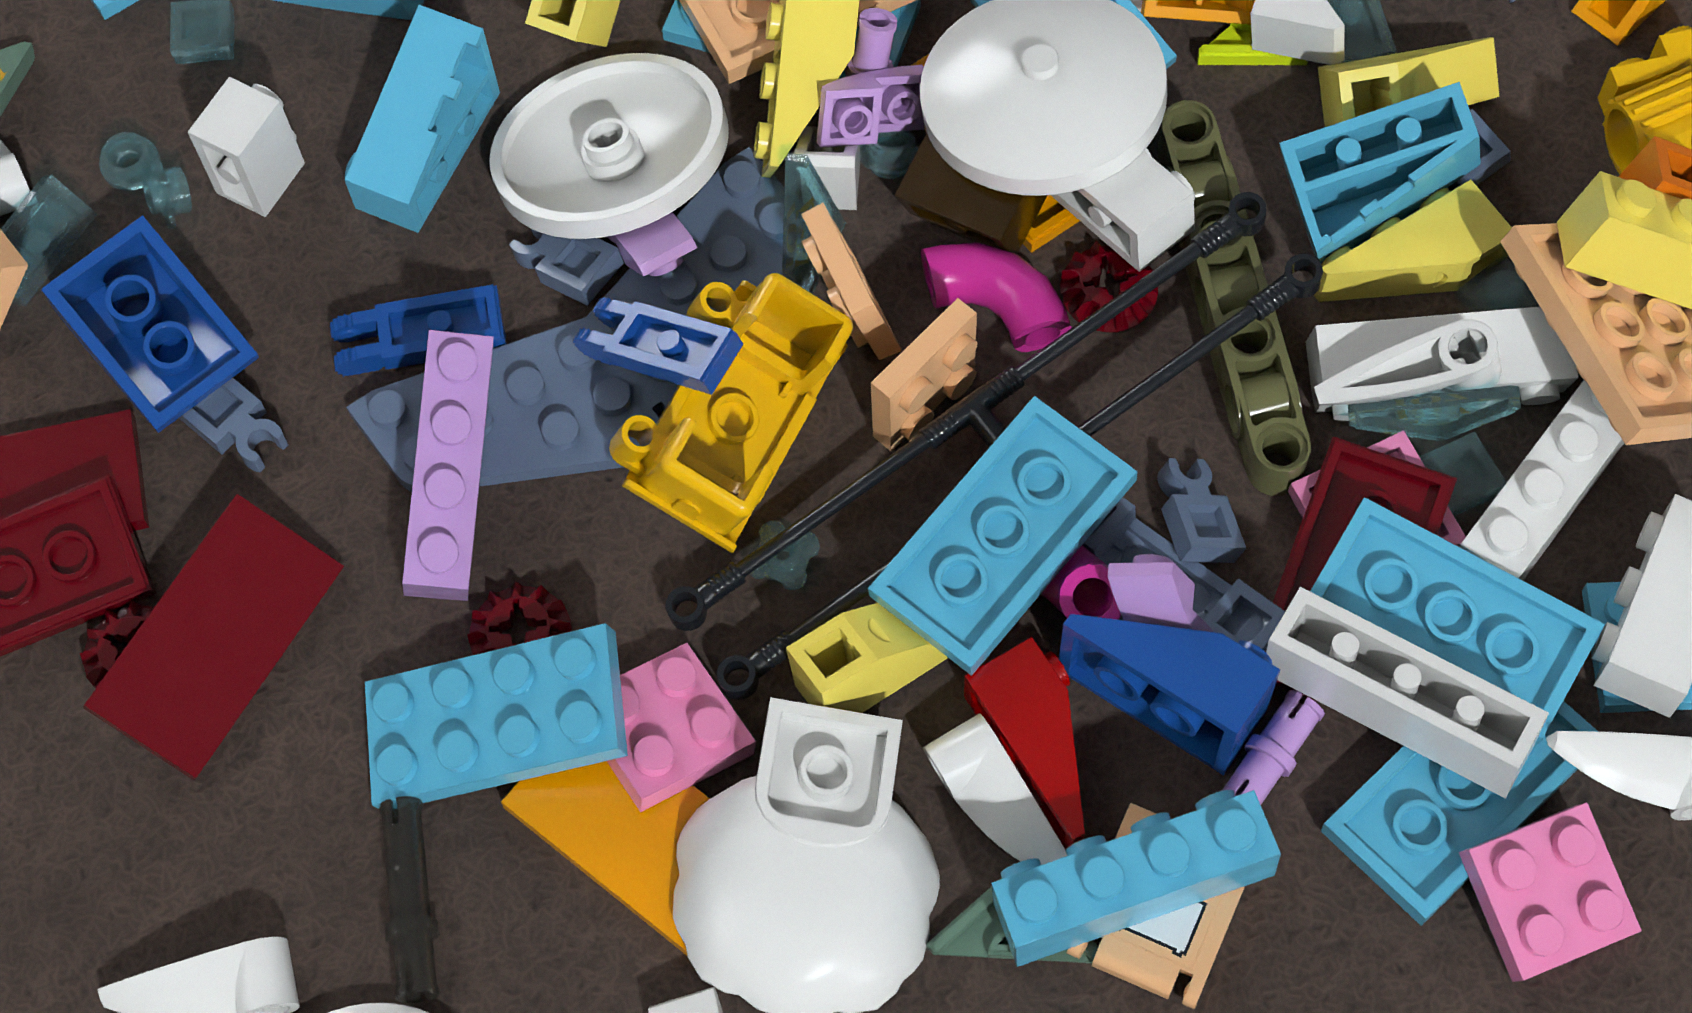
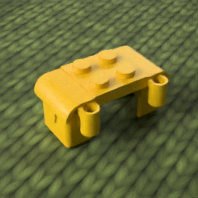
[609,273,853,553]

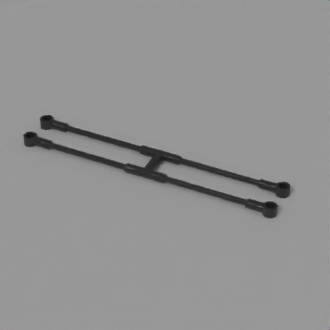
[666,192,1323,700]

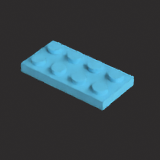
[868,396,1137,676]
[1310,497,1605,744]
[365,623,628,811]
[1321,701,1598,926]

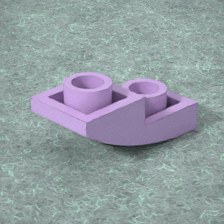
[816,65,925,148]
[606,212,697,277]
[1108,554,1213,632]

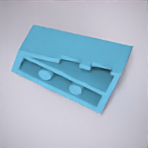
[344,5,500,233]
[1279,82,1481,264]

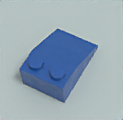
[41,215,259,433]
[1059,614,1281,776]

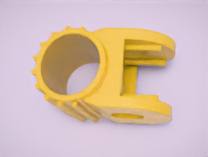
[1602,65,1692,174]

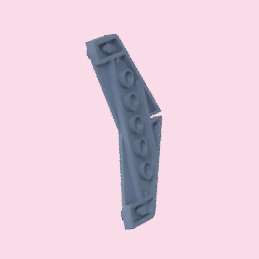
[346,147,809,492]

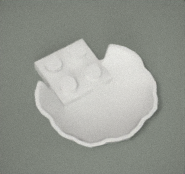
[673,697,940,1013]

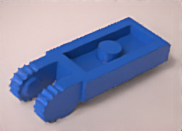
[330,284,507,376]
[573,297,743,395]

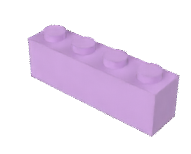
[402,330,494,601]

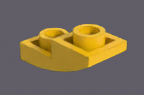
[1597,26,1692,116]

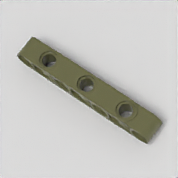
[1157,100,1311,496]

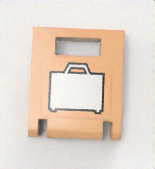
[1067,803,1245,1009]

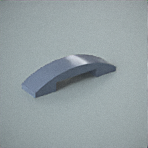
[1083,497,1285,651]

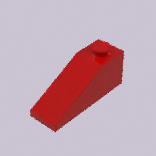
[964,637,1085,850]

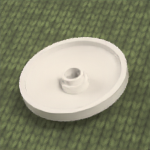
[920,0,1167,196]
[490,53,729,239]

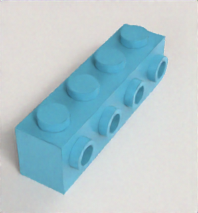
[991,790,1281,967]

